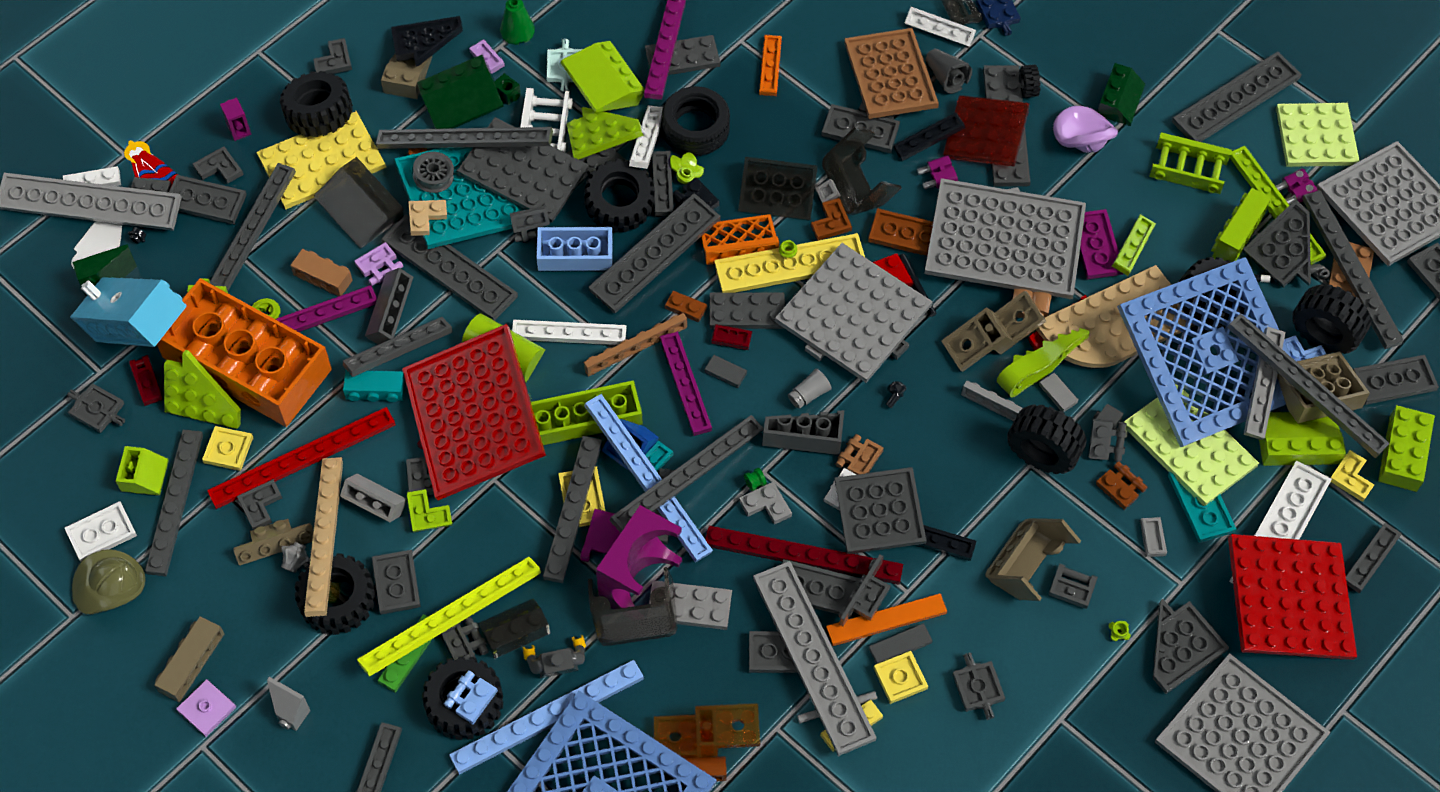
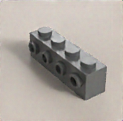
[365,268,413,345]

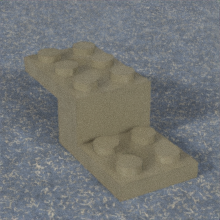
[942,291,1046,372]

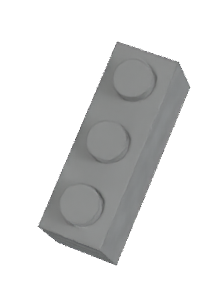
[340,474,407,522]

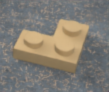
[409,200,447,236]

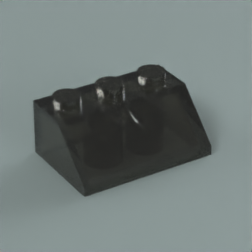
[478,599,550,659]

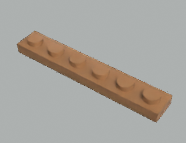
[584,313,687,377]

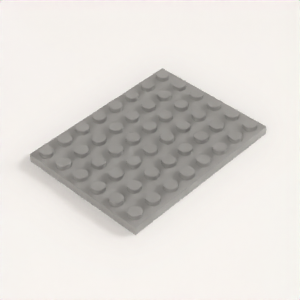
[924,178,1086,299]

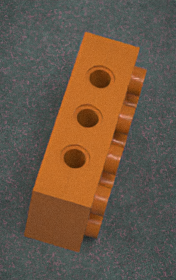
[157,278,332,427]

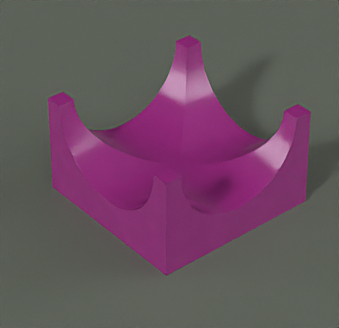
[596,505,682,624]

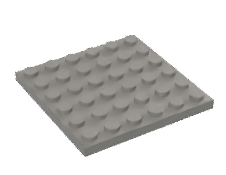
[1316,141,1440,266]
[775,243,933,383]
[1155,653,1331,792]

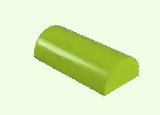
[462,313,546,382]

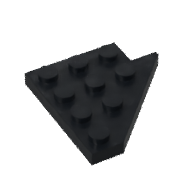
[391,16,463,66]

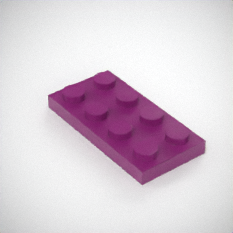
[1080,209,1123,279]

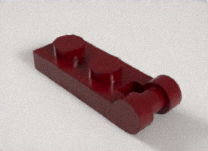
[129,355,163,406]

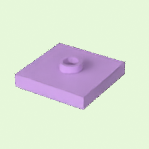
[177,680,236,737]

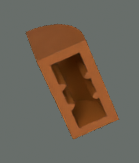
[684,756,727,781]

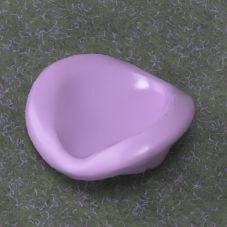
[1053,106,1118,153]

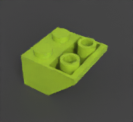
[116,446,169,495]

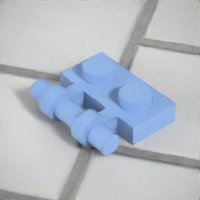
[444,670,498,724]

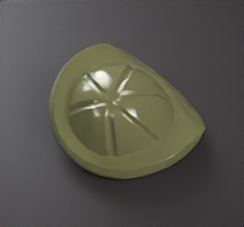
[72,550,145,615]

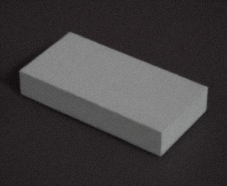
[1039,373,1079,412]
[1140,517,1167,557]

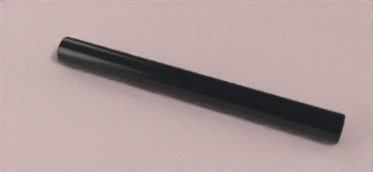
[899,253,937,317]

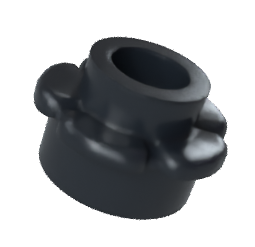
[128,227,146,244]

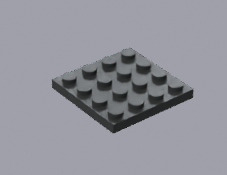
[834,467,926,554]

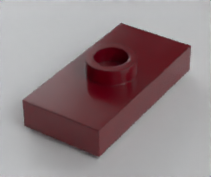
[711,324,752,350]

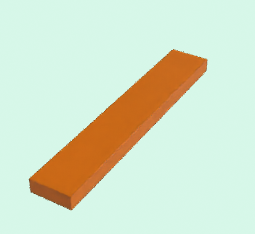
[826,593,947,647]

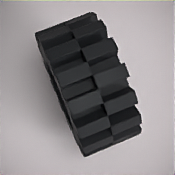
[1019,64,1041,98]

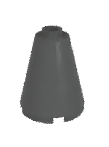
[926,49,972,94]

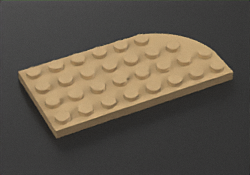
[1036,265,1195,368]

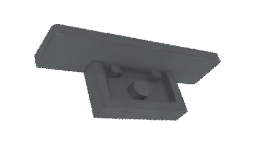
[839,554,891,627]

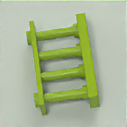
[1149,132,1232,194]

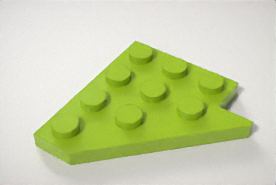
[567,107,643,160]
[164,350,241,429]

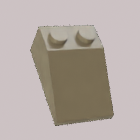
[381,54,432,99]

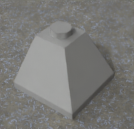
[267,677,311,731]

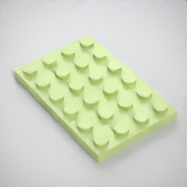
[1124,384,1259,506]

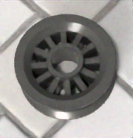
[413,152,454,193]

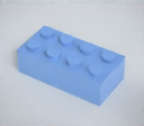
[537,227,613,271]

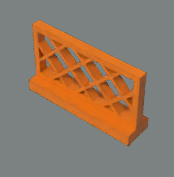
[701,214,779,265]

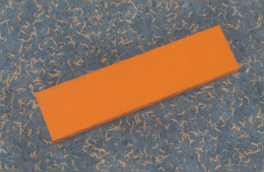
[759,35,782,96]

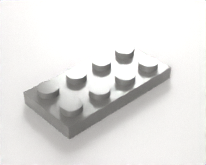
[647,580,732,630]

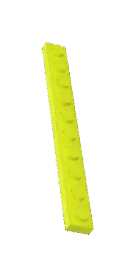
[357,557,541,677]

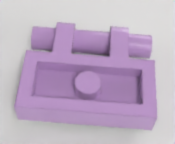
[354,242,404,286]

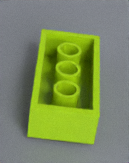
[1211,188,1271,262]
[1378,405,1435,492]

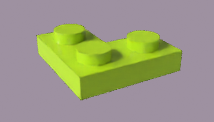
[407,489,453,532]

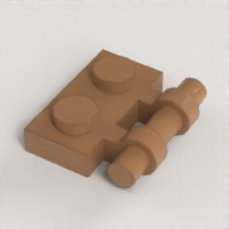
[835,434,884,475]

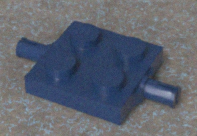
[975,0,1021,36]

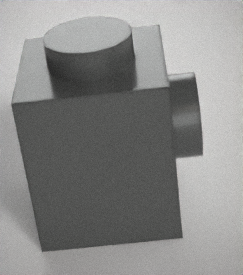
[1092,404,1124,429]

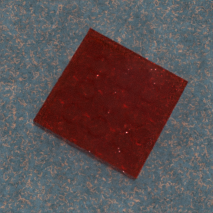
[943,95,1030,167]

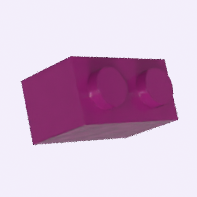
[220,98,251,141]

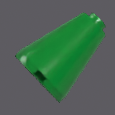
[500,0,535,45]

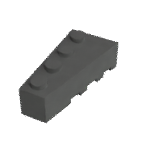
[762,410,844,455]

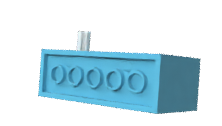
[70,277,187,347]

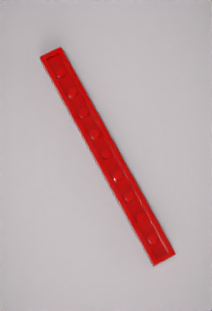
[207,407,396,509]

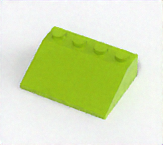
[560,41,645,113]
[1259,412,1346,466]

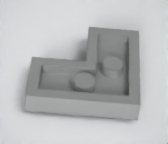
[739,482,792,525]

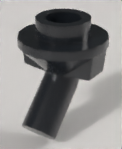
[885,381,906,408]

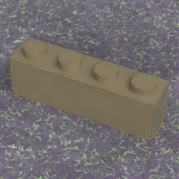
[155,616,224,703]

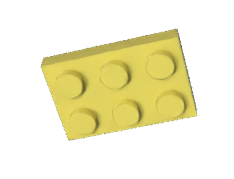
[558,467,605,527]

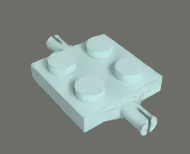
[547,39,583,92]

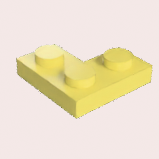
[1331,450,1374,502]

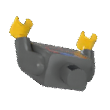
[523,635,586,679]

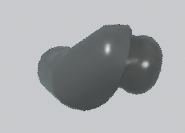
[1311,264,1330,279]

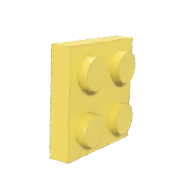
[202,426,253,471]
[874,651,928,704]

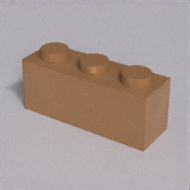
[290,249,353,296]

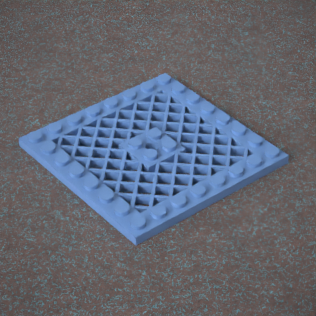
[1117,257,1292,448]
[507,690,717,792]

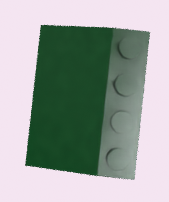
[417,55,504,129]

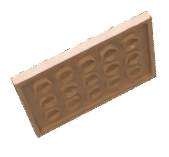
[844,28,939,119]

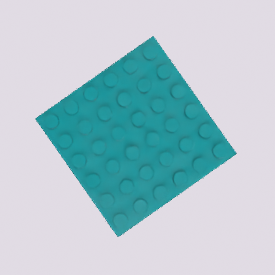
[394,147,525,249]

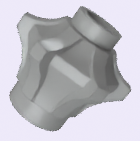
[281,542,311,573]

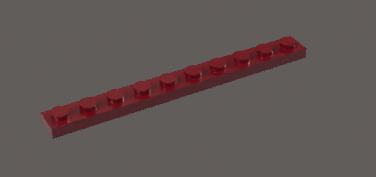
[705,526,904,585]

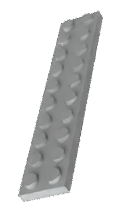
[0,173,182,231]
[753,561,877,756]

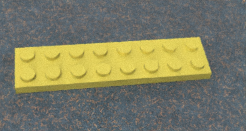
[714,233,865,293]

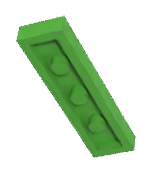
[378,614,432,693]

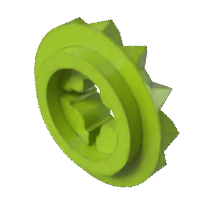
[252,298,281,319]

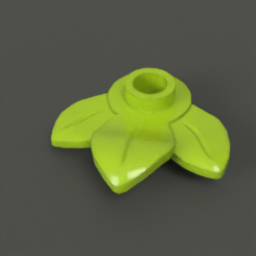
[670,153,704,184]

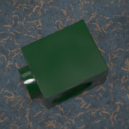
[494,73,521,105]

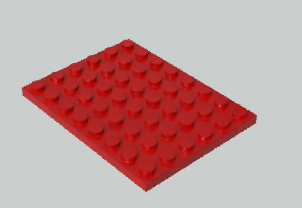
[402,324,546,501]

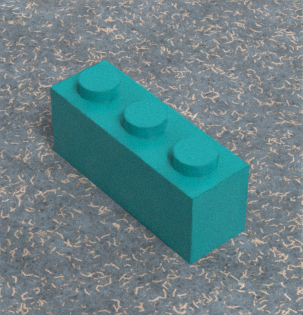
[343,370,405,402]

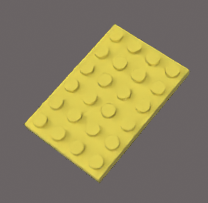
[257,111,386,210]

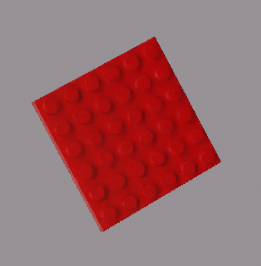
[1228,534,1357,660]

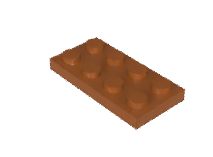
[868,208,933,256]

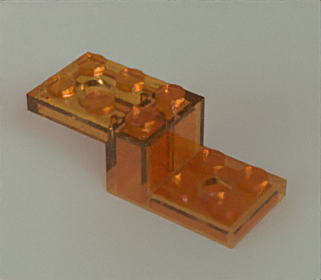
[654,704,760,758]

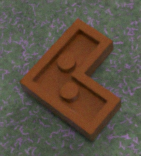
[811,198,852,241]

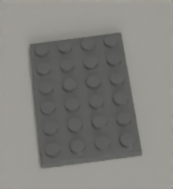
[457,117,589,223]

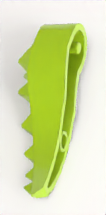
[997,328,1089,397]

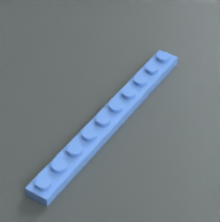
[584,394,713,563]
[449,660,644,775]

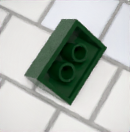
[1098,63,1145,126]

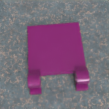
[580,509,620,562]

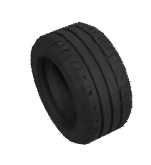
[662,86,730,156]

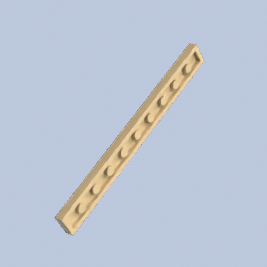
[304,457,343,617]

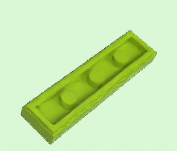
[1112,214,1156,276]

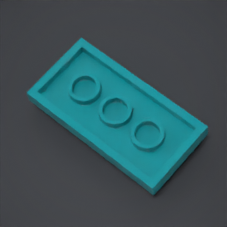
[1168,472,1237,543]

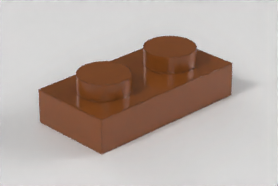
[665,291,707,322]

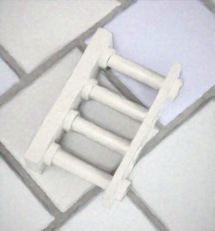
[520,88,573,153]

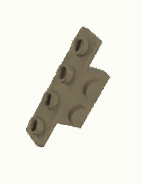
[233,519,314,565]

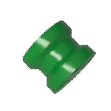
[744,467,767,491]

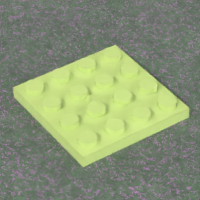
[1276,103,1359,167]

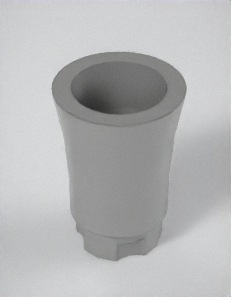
[788,368,832,409]

